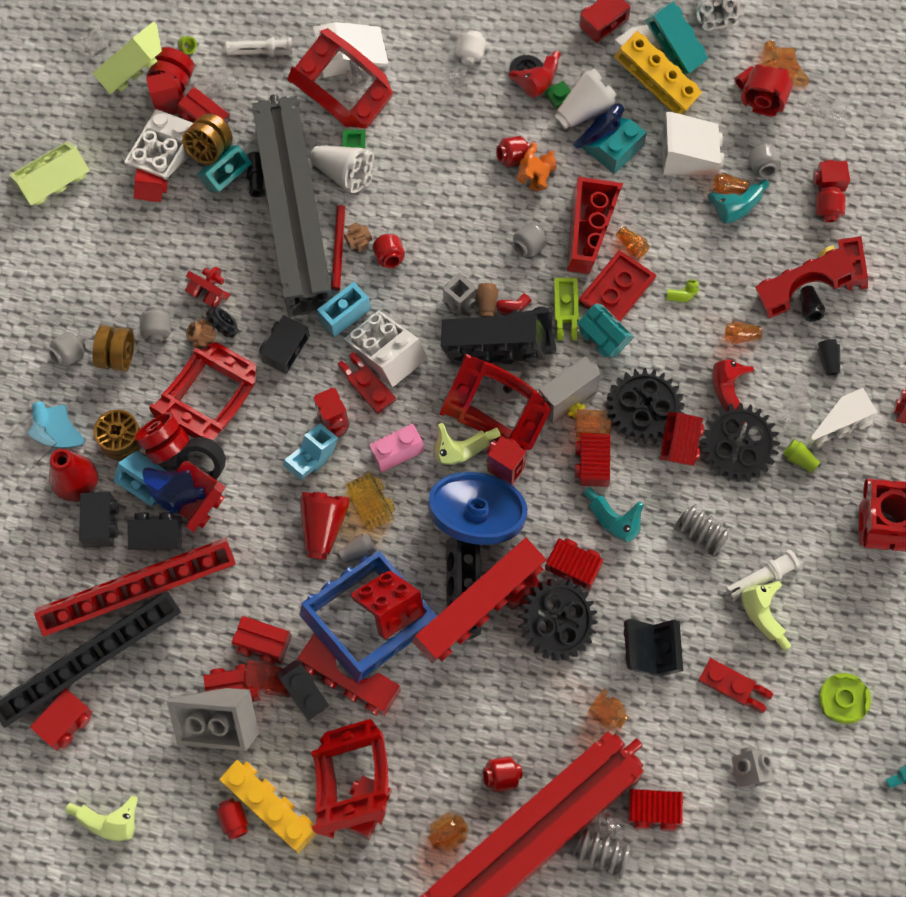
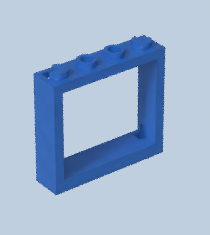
[299,550,437,683]

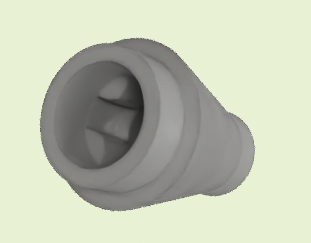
[338,533,377,563]

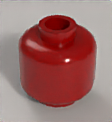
[496,136,530,167]
[815,187,846,222]
[372,234,405,268]
[482,756,523,793]

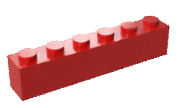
[412,537,547,664]

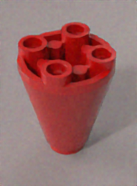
[49,449,99,502]
[300,492,349,560]

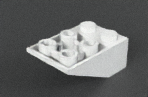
[124,109,193,179]
[344,311,428,387]

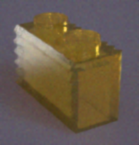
[345,472,396,532]

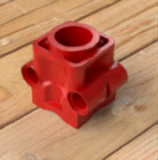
[858,478,906,552]

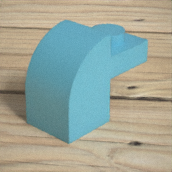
[283,423,338,480]

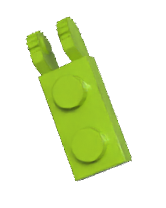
[554,278,579,340]

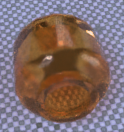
[428,812,469,852]

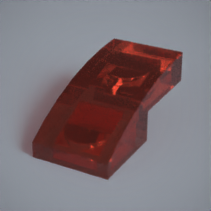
[243,660,290,698]

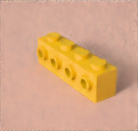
[613,30,702,115]
[219,760,316,854]

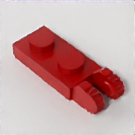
[337,352,396,415]
[698,658,773,713]

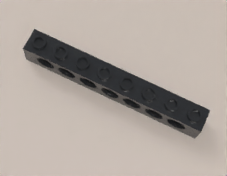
[0,591,181,728]

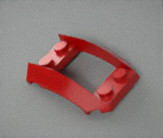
[287,28,394,129]
[149,342,256,440]
[439,354,551,450]
[311,718,388,839]

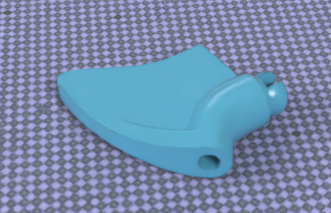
[28,401,85,448]

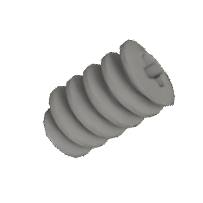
[674,504,730,556]
[572,827,631,879]

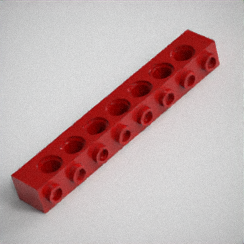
[34,537,236,637]

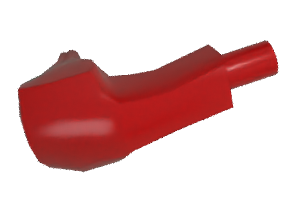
[509,51,561,98]
[712,360,754,427]

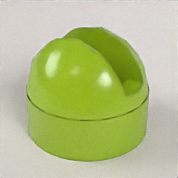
[177,35,197,54]

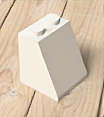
[661,112,724,175]

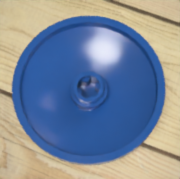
[428,472,527,545]

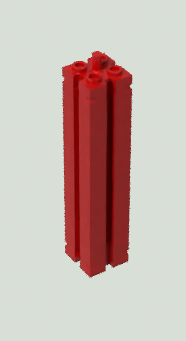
[420,731,644,897]

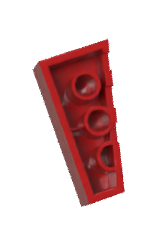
[567,177,623,274]

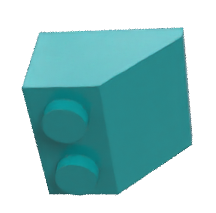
[581,117,647,174]

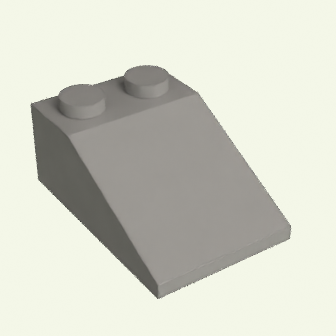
[167,688,259,751]

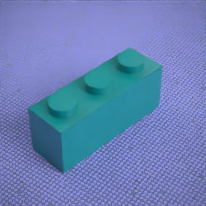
[644,1,709,75]

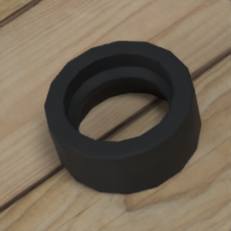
[176,437,226,480]

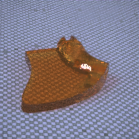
[761,40,810,86]

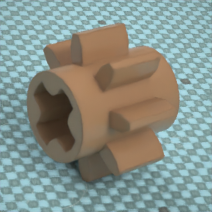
[344,222,372,253]
[186,318,216,349]

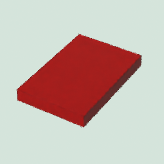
[578,250,657,322]

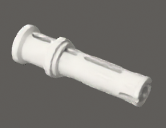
[226,37,294,57]
[726,549,800,601]

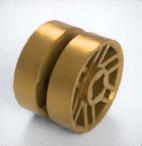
[182,113,233,165]
[92,325,135,372]
[94,409,141,461]

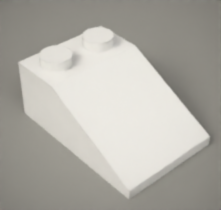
[314,22,388,77]

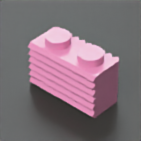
[370,423,424,473]

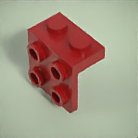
[159,460,226,532]
[351,571,425,640]

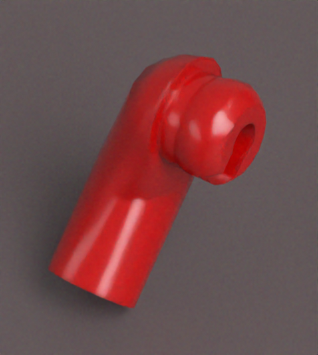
[496,293,532,315]

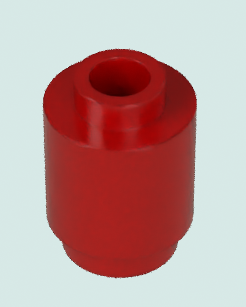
[216,798,249,840]

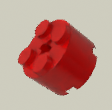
[741,64,793,117]

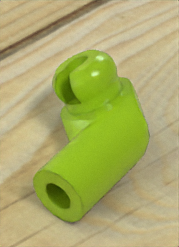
[666,279,699,303]

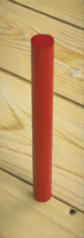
[331,205,345,291]

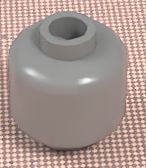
[749,144,781,178]
[512,223,547,257]
[140,307,171,344]
[48,332,85,367]

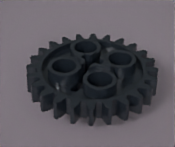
[606,368,685,444]
[699,403,780,482]
[517,578,598,661]

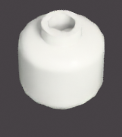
[455,30,486,65]

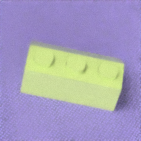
[92,22,161,94]
[9,141,90,205]

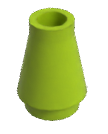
[782,439,820,473]

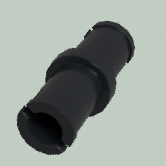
[246,152,264,198]

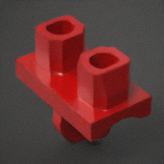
[185,266,231,307]

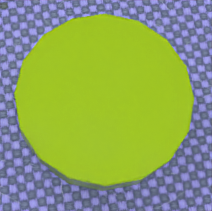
[818,673,871,724]

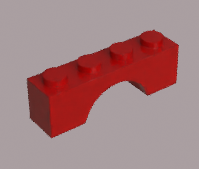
[755,247,856,319]
[297,633,401,716]

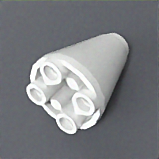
[696,0,741,31]
[554,68,617,130]
[310,145,374,193]

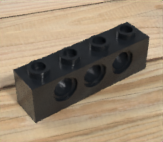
[446,537,481,640]

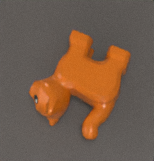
[516,142,557,192]

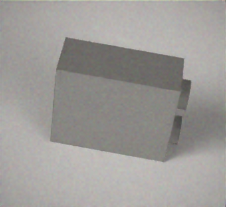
[539,356,600,424]

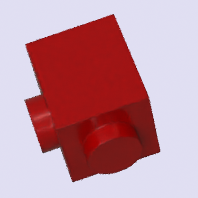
[813,160,850,192]
[133,168,168,202]

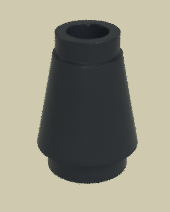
[800,285,825,322]
[817,339,841,376]

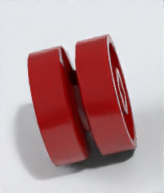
[147,47,195,93]
[135,412,189,464]

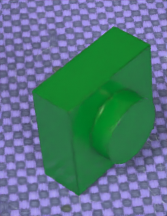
[545,80,571,110]
[343,130,366,149]

